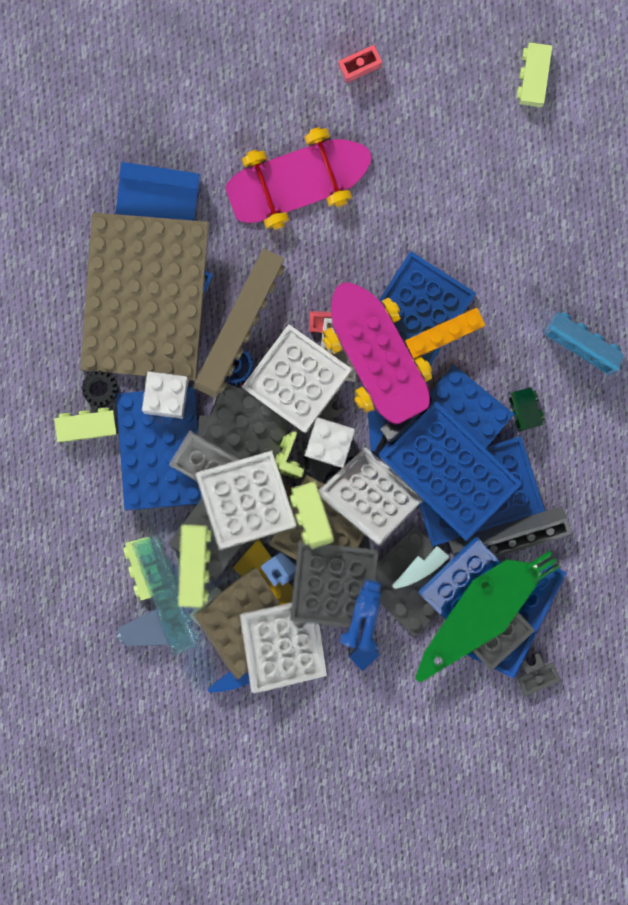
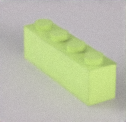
[178,525,211,607]

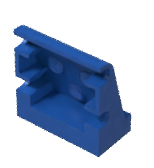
[115,162,202,221]

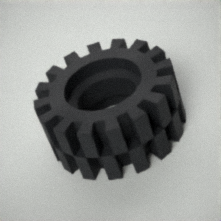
[81,370,118,407]

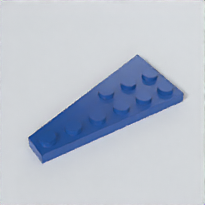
[467,565,567,679]

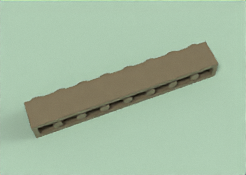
[194,248,285,398]

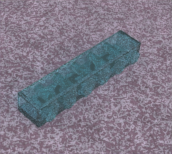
[131,534,198,656]

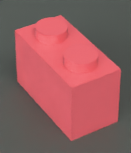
[338,45,382,84]

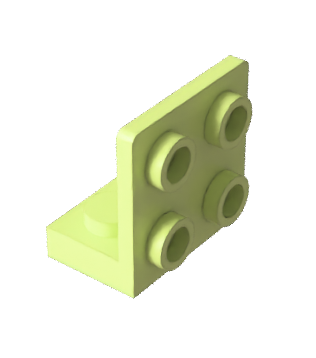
[274,431,304,479]

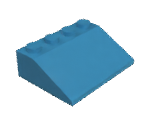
[543,312,624,375]

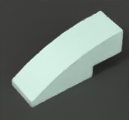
[392,546,449,589]

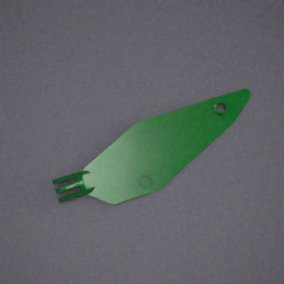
[415,550,561,682]

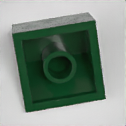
[507,387,545,432]

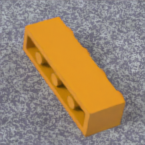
[404,308,485,360]

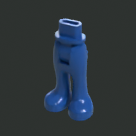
[340,580,381,651]

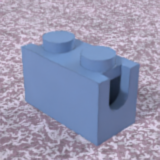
[261,552,297,586]

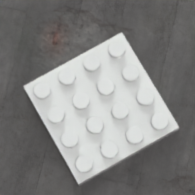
[242,324,353,434]
[318,447,423,544]
[195,451,296,550]
[240,603,327,693]

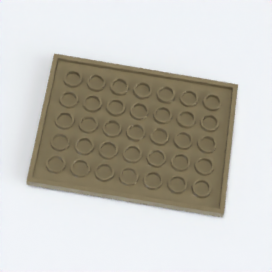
[80,212,210,381]

